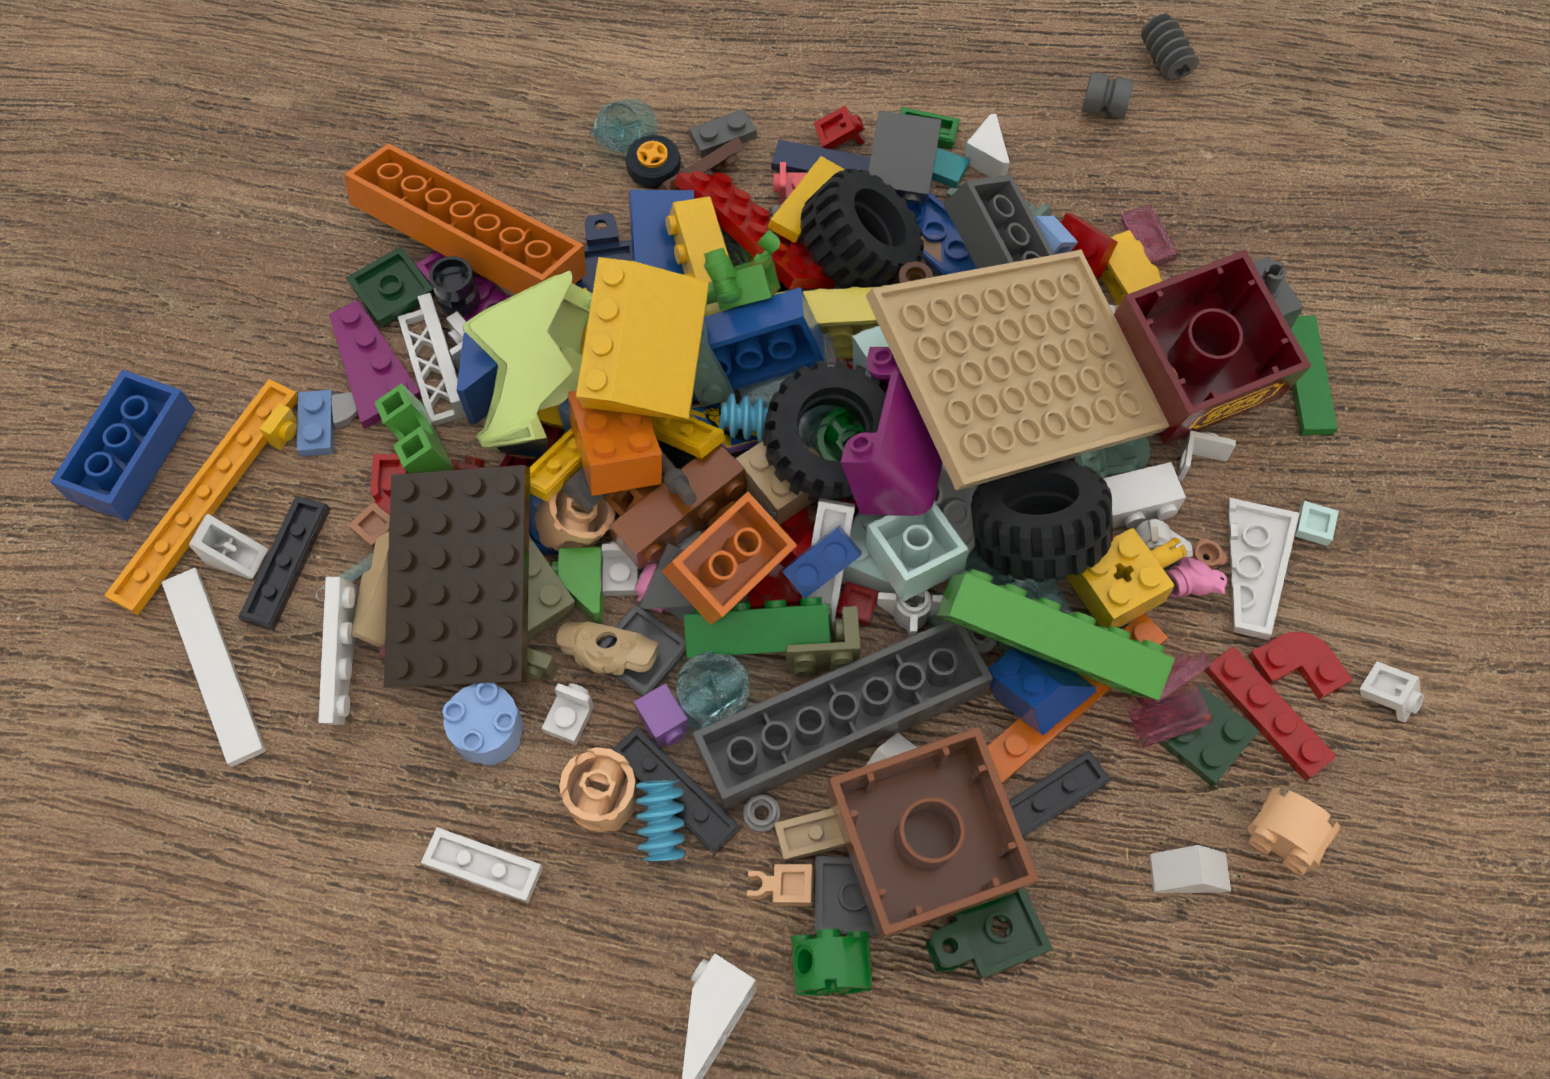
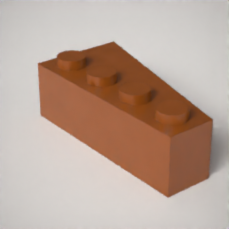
[609,444,746,569]

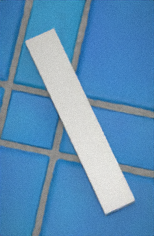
[162,568,266,767]

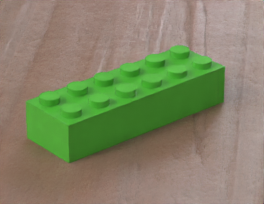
[936,569,1175,701]

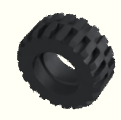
[800,169,924,289]
[763,360,887,502]
[971,460,1113,582]

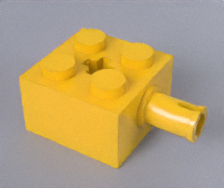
[1066,528,1187,628]

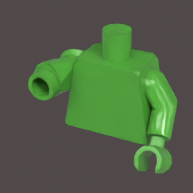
[704,230,780,310]

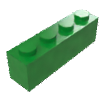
[684,597,834,658]

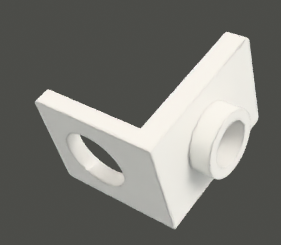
[1178,431,1236,481]

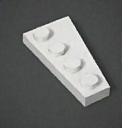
[1228,498,1300,641]
[318,577,360,725]

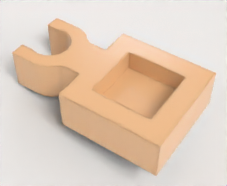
[747,864,815,906]

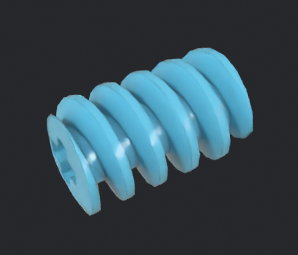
[719,393,770,442]
[635,780,685,861]

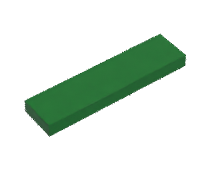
[1291,315,1338,435]

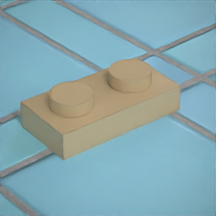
[774,808,846,862]

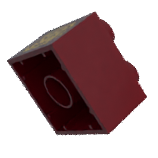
[1114,250,1311,445]

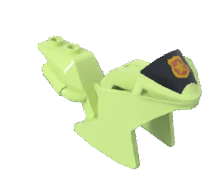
[462,270,592,459]

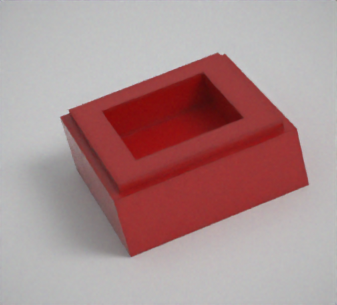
[836,581,880,627]

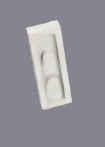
[421,827,543,903]

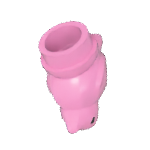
[1166,557,1227,598]

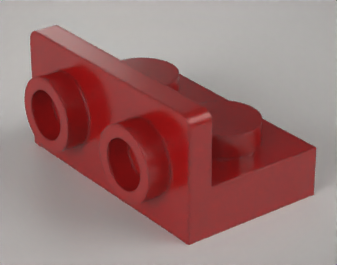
[1061,213,1118,277]

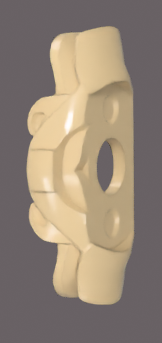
[556,621,658,675]

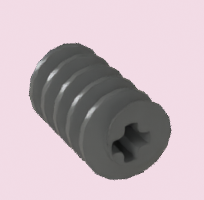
[1141,13,1199,80]

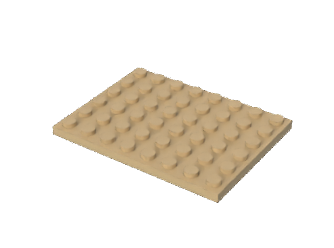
[866,250,1170,491]

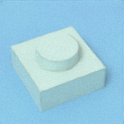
[1294,501,1339,546]

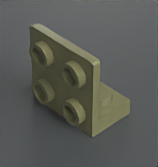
[786,606,860,678]

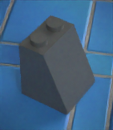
[869,111,941,205]

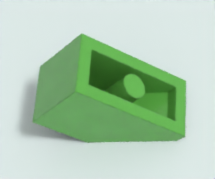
[552,547,604,625]

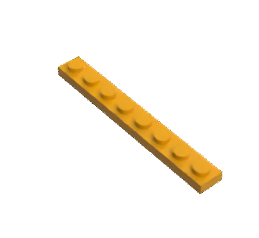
[104,379,298,616]

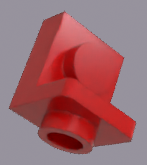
[814,106,865,150]

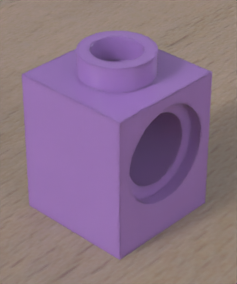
[634,683,690,748]

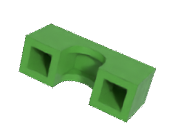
[374,383,454,473]

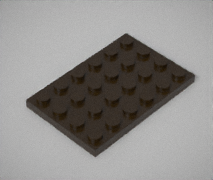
[384,465,530,689]

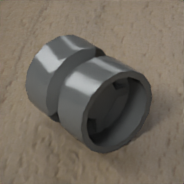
[1082,72,1134,120]

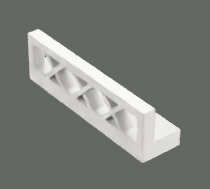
[397,293,466,426]

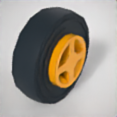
[625,135,681,187]

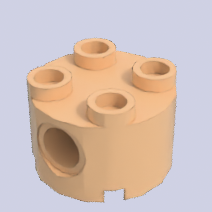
[535,488,615,551]
[559,747,639,832]
[1248,787,1340,875]

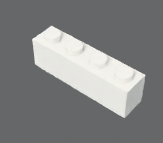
[1104,462,1186,528]

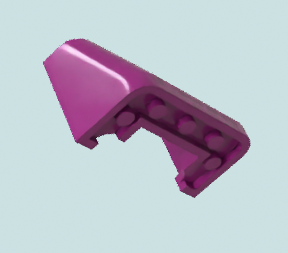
[841,347,943,516]

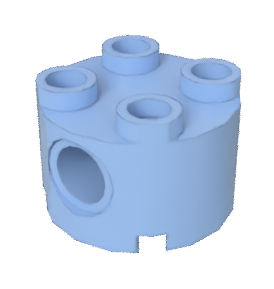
[443,683,524,765]

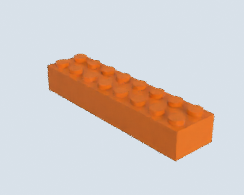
[344,143,586,294]

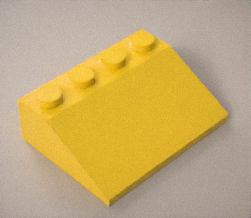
[576,257,709,421]

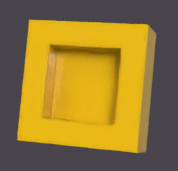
[260,403,297,450]

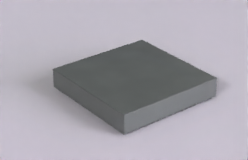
[599,603,686,697]
[814,856,878,937]

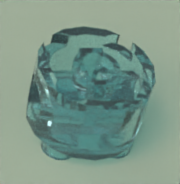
[676,651,750,730]

